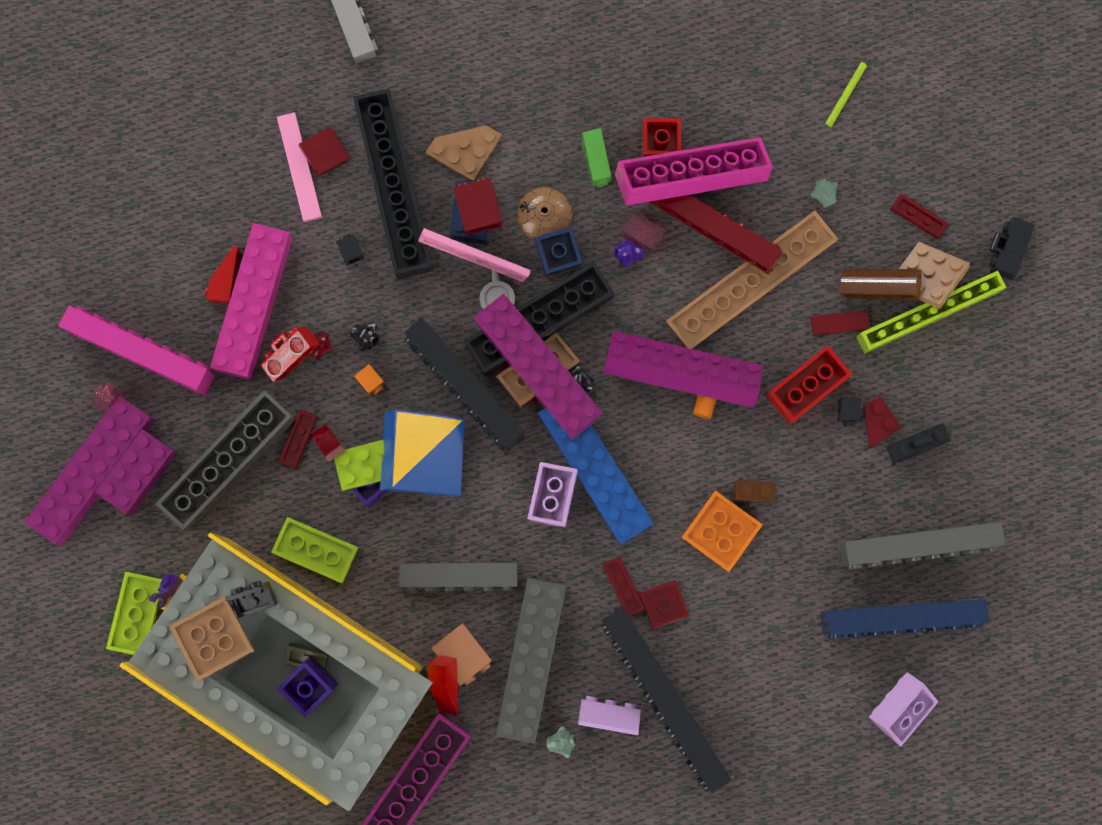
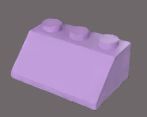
[527,462,578,527]
[869,672,938,747]
[578,696,641,735]

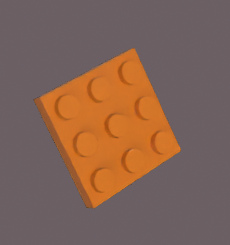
[681,491,763,572]

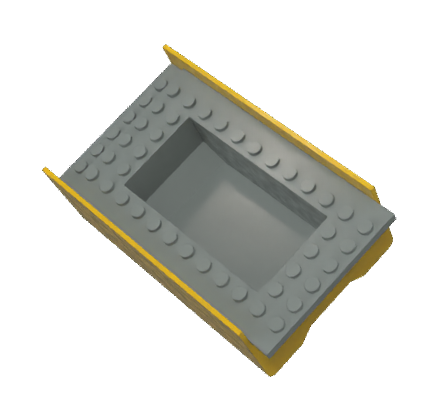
[120,533,433,811]

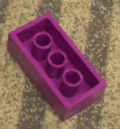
[95,429,178,516]

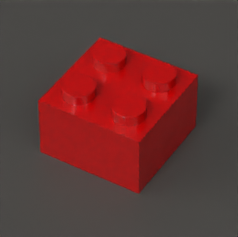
[642,118,681,157]

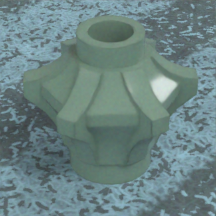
[810,178,838,208]
[547,726,578,758]

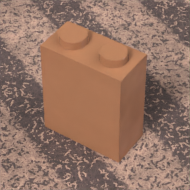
[432,623,492,686]

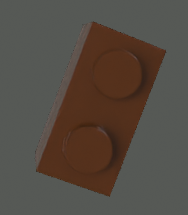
[733,480,776,504]

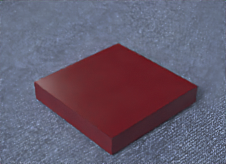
[298,127,350,177]
[639,579,689,630]

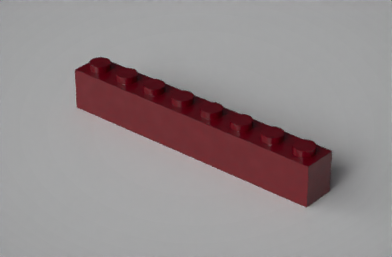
[649,194,782,275]

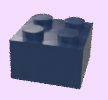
[534,227,583,276]

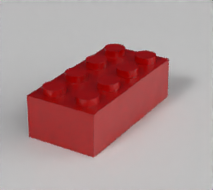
[766,345,853,425]

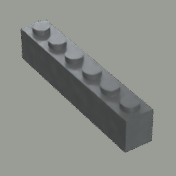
[399,563,518,592]

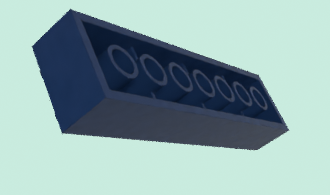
[820,599,989,639]

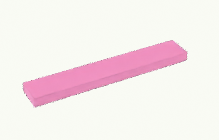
[277,112,322,222]
[418,229,531,282]

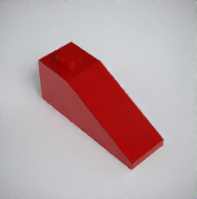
[205,246,241,305]
[428,655,459,715]

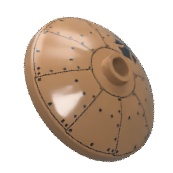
[517,187,573,240]

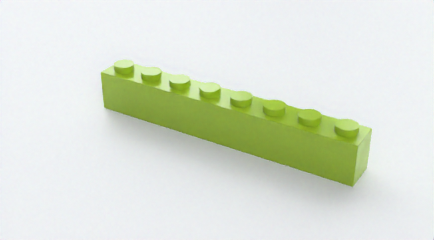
[856,271,1007,354]

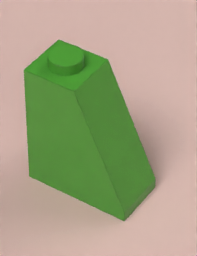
[582,128,611,187]

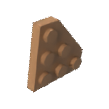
[425,125,502,182]

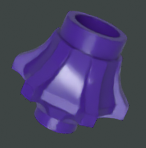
[614,238,643,267]

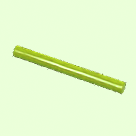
[825,62,867,127]

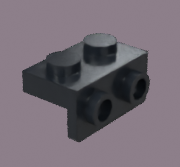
[226,580,278,618]

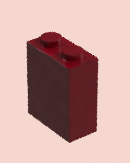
[454,178,503,236]

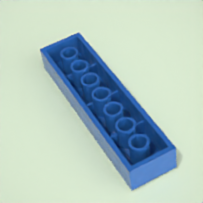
[538,409,654,545]

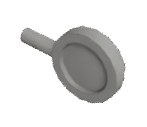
[479,270,515,309]

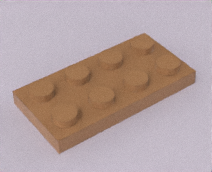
[496,332,580,408]

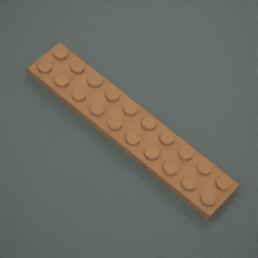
[666,211,838,349]

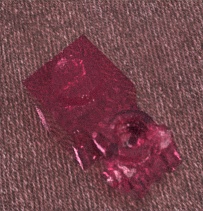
[92,382,125,413]

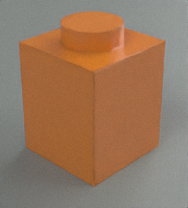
[354,364,385,396]

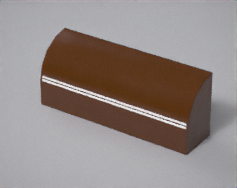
[839,269,922,300]

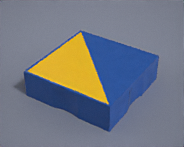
[380,410,464,497]

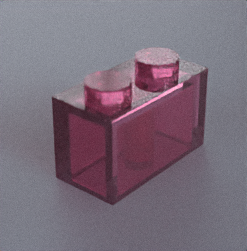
[620,212,665,253]

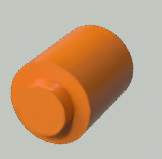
[693,395,717,419]

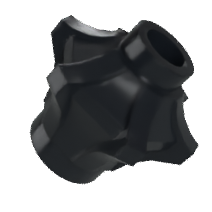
[350,323,379,351]
[570,366,594,393]

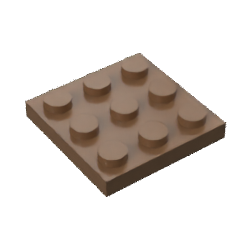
[899,242,970,309]
[169,596,255,682]

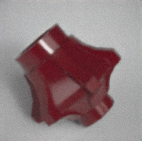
[309,330,334,360]

